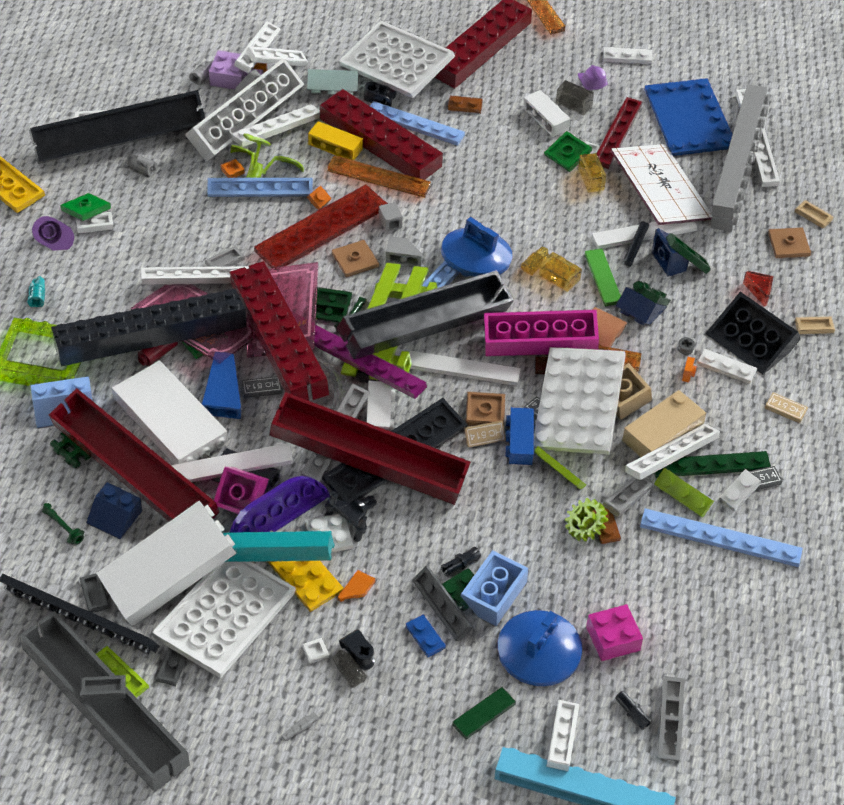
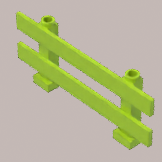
[340,263,438,380]

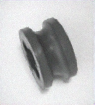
[678,337,695,355]

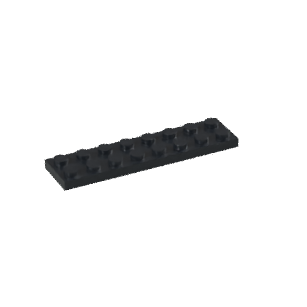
[322,398,468,502]
[0,573,160,655]

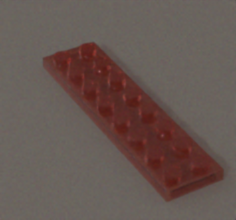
[254,184,388,272]

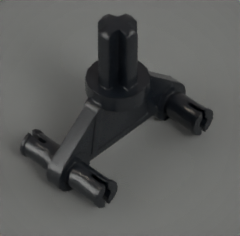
[325,491,377,542]

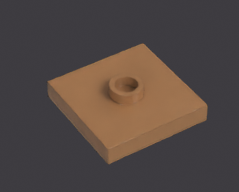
[768,227,811,258]
[332,240,379,278]
[466,391,506,426]

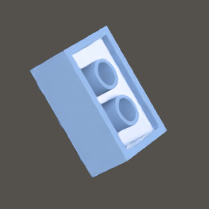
[31,376,93,428]
[461,550,528,626]

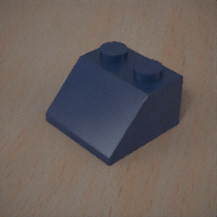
[651,228,689,277]
[616,287,667,326]
[86,482,143,540]

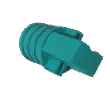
[27,276,46,307]

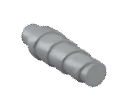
[281,712,319,741]

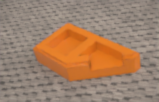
[338,570,375,602]

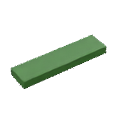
[585,249,621,306]

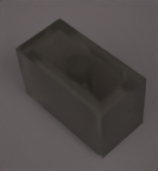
[555,80,594,115]

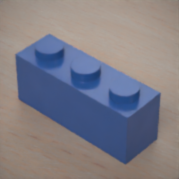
[505,407,534,465]

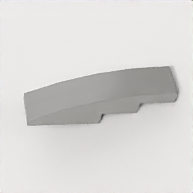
[657,676,685,761]

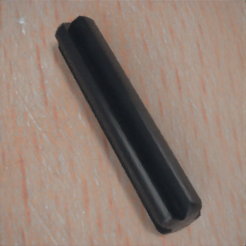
[623,221,649,267]

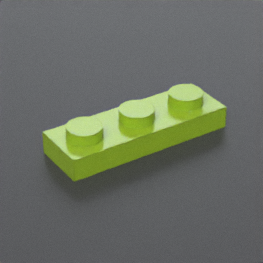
[654,468,714,517]

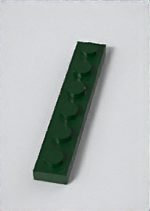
[654,451,771,478]

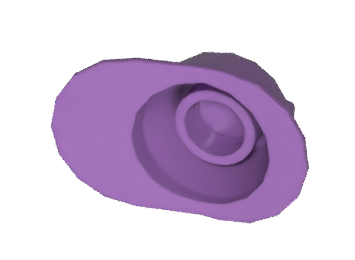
[578,65,608,90]
[32,216,74,251]

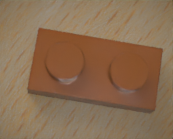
[448,95,483,114]
[593,508,621,544]

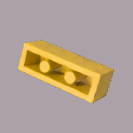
[308,121,363,162]

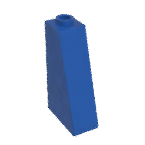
[202,352,242,419]

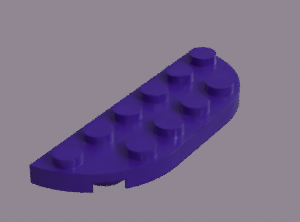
[229,476,330,533]

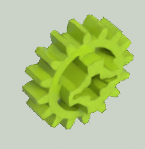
[565,498,608,542]

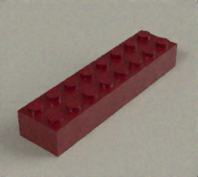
[434,0,532,89]
[319,89,443,184]

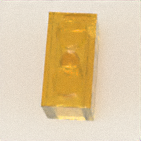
[578,153,606,193]
[539,252,582,292]

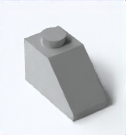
[386,236,422,267]

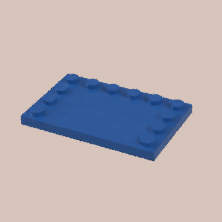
[644,78,733,156]

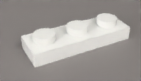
[603,47,653,64]
[697,349,757,384]

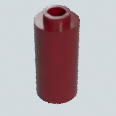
[137,342,178,367]

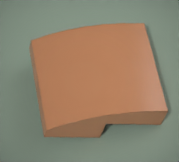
[592,307,627,350]

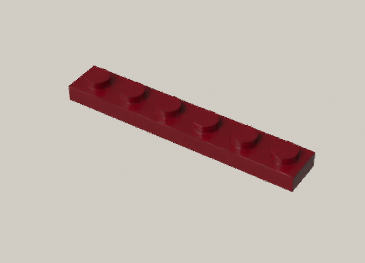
[593,97,642,169]

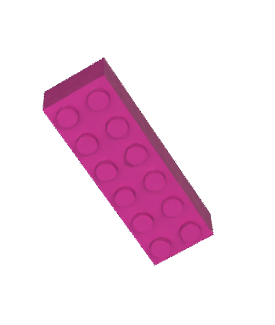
[484,310,599,356]

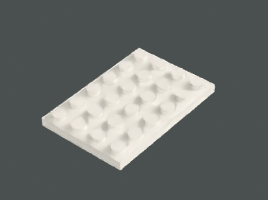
[339,21,455,98]
[534,347,626,455]
[152,562,296,679]

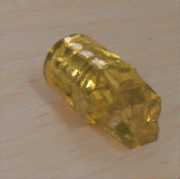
[521,246,549,276]

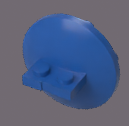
[441,217,513,277]
[497,610,582,686]

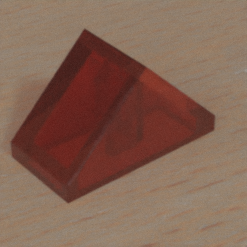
[743,271,774,306]

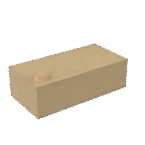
[622,390,706,457]

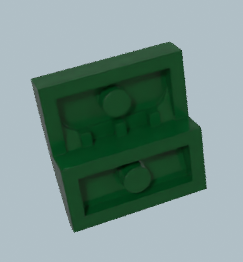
[312,287,352,322]

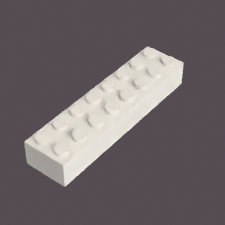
[185,58,305,161]

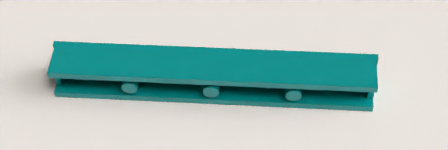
[223,531,335,562]

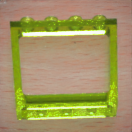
[0,317,82,387]

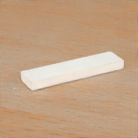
[246,47,308,66]
[546,700,579,771]

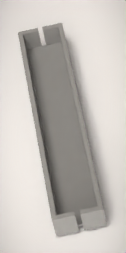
[711,84,770,232]

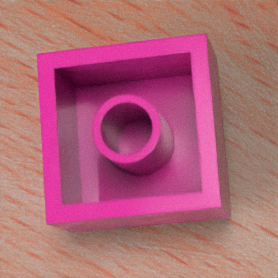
[214,466,269,514]
[586,604,643,661]

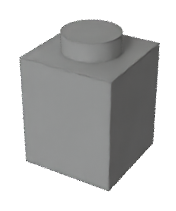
[379,202,403,231]

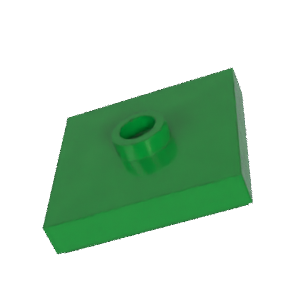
[544,131,592,172]
[60,193,111,221]

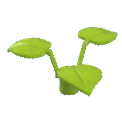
[230,133,304,178]

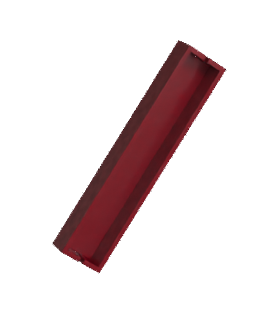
[229,261,329,401]
[49,388,220,522]
[269,392,471,505]

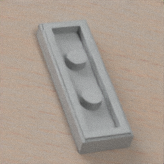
[603,477,654,518]

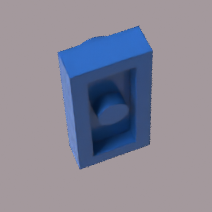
[405,614,446,658]

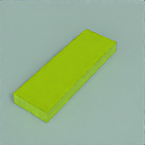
[534,446,587,489]
[96,646,149,698]

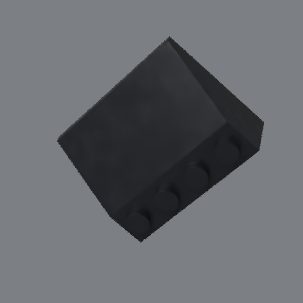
[705,291,801,375]

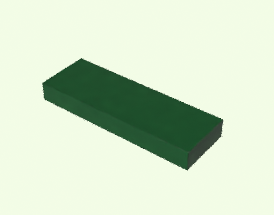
[666,233,711,274]
[452,687,516,740]

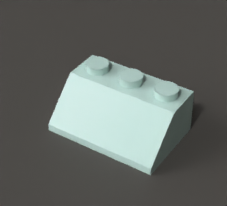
[307,69,359,95]

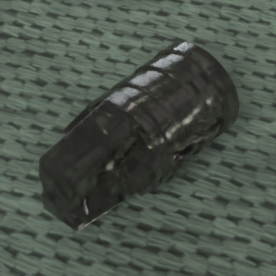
[332,650,367,688]

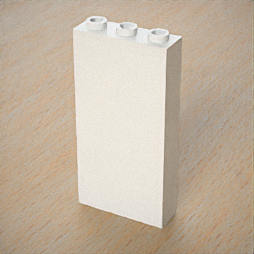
[112,360,228,465]
[96,501,236,626]

